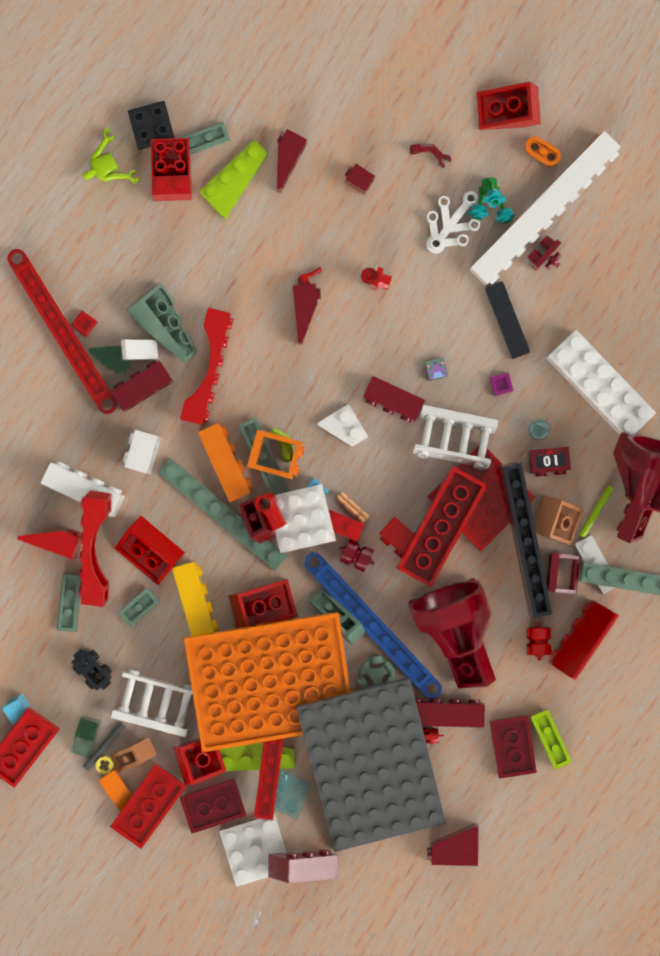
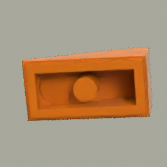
[98,768,133,811]

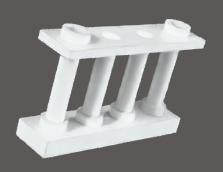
[413,405,498,470]
[111,669,193,737]

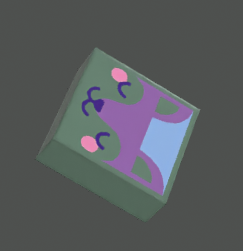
[425,358,448,381]

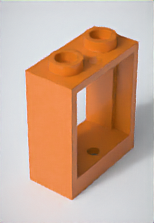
[247,429,305,479]

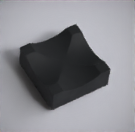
[127,101,175,150]

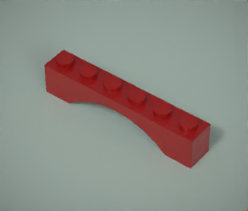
[180,307,234,426]
[79,490,112,607]

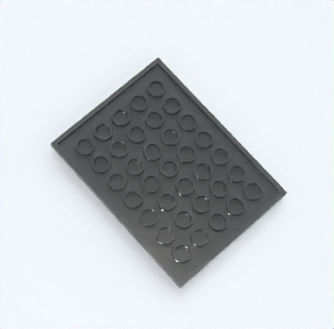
[296,677,446,852]

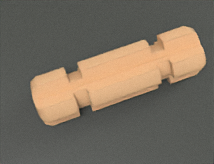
[336,492,369,523]

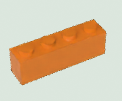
[198,423,253,503]

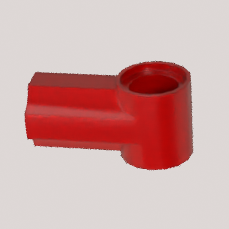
[255,492,287,532]

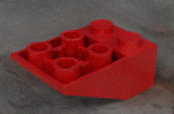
[151,138,192,201]

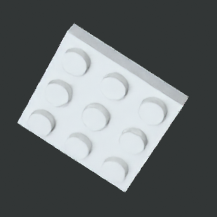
[267,484,336,553]
[219,813,287,887]

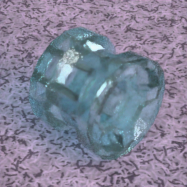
[528,420,549,440]

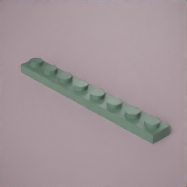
[158,458,287,571]

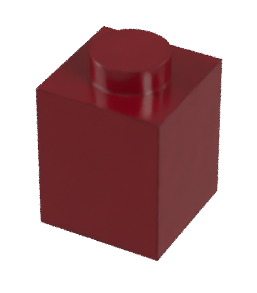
[344,164,375,195]

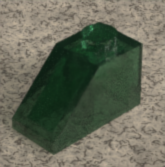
[89,345,131,374]
[71,715,102,758]

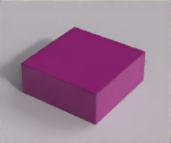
[490,372,514,396]

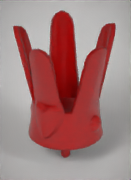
[422,728,444,744]

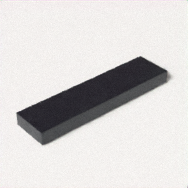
[485,281,530,360]

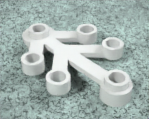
[426,191,480,254]

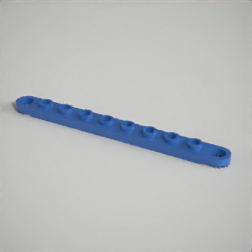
[304,553,442,698]

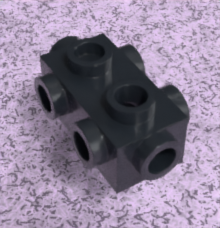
[71,648,113,691]

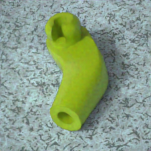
[271,428,294,463]

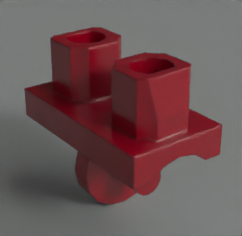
[527,235,562,271]

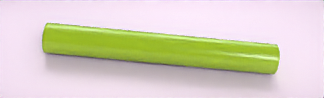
[578,485,614,538]

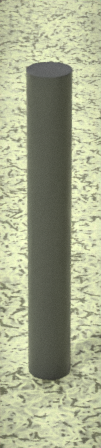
[83,722,126,771]

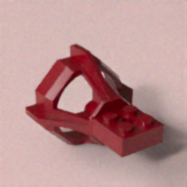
[613,432,660,544]
[408,578,496,688]

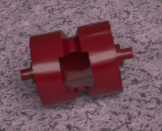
[339,539,375,572]

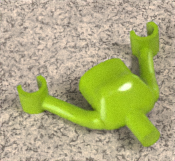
[82,128,140,184]

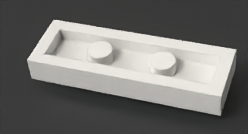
[574,535,615,594]

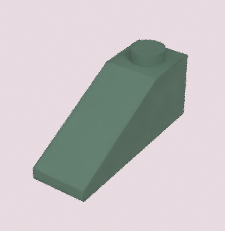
[309,588,365,645]

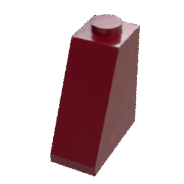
[427,824,479,866]

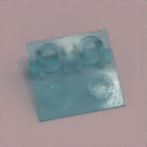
[275,770,312,819]

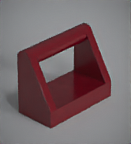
[547,553,581,594]

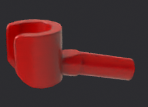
[298,267,322,285]

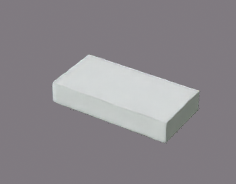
[121,340,158,360]

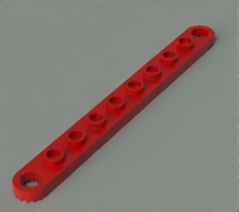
[7,249,117,414]

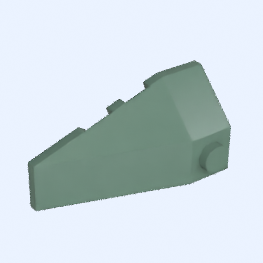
[127,282,197,363]

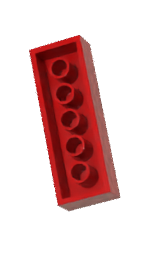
[395,466,487,587]

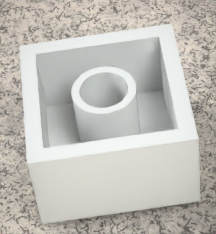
[123,430,161,475]

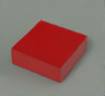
[71,310,98,337]

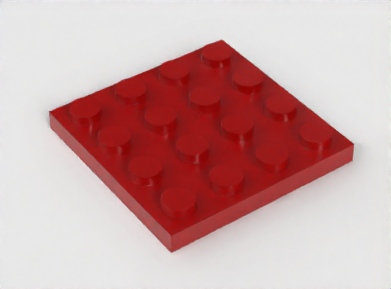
[427,446,536,551]

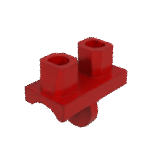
[361,267,392,291]

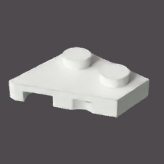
[317,404,368,447]

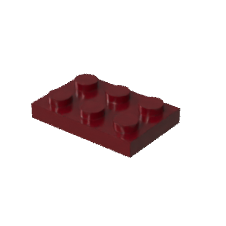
[489,715,537,779]
[180,778,247,834]

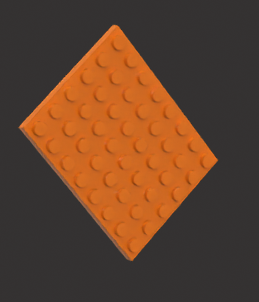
[184,612,350,752]

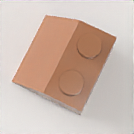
[534,495,584,546]

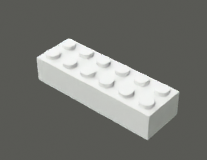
[546,330,656,435]

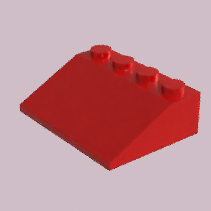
[549,600,620,680]

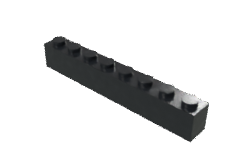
[499,462,552,618]

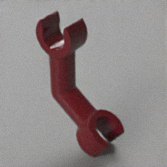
[410,144,452,168]

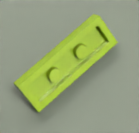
[530,709,572,770]

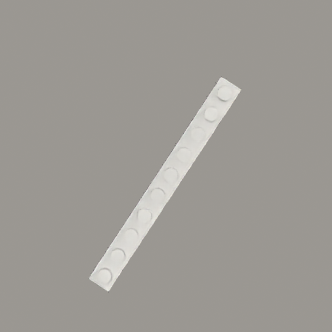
[470,131,621,286]

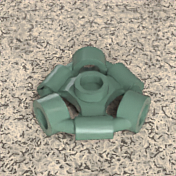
[357,655,397,689]

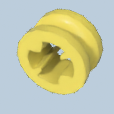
[96,756,114,774]

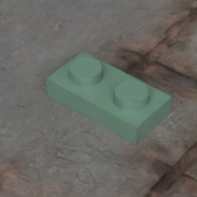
[118,587,160,627]

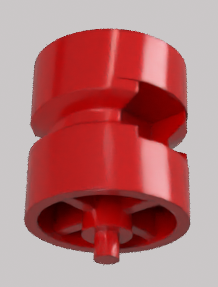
[526,622,552,661]

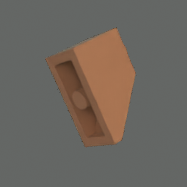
[111,737,157,772]

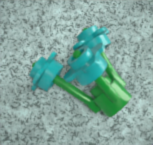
[467,177,515,224]

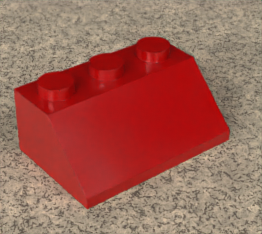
[114,516,185,585]

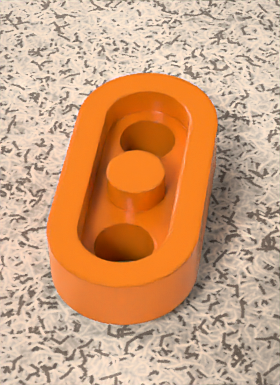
[525,136,561,167]

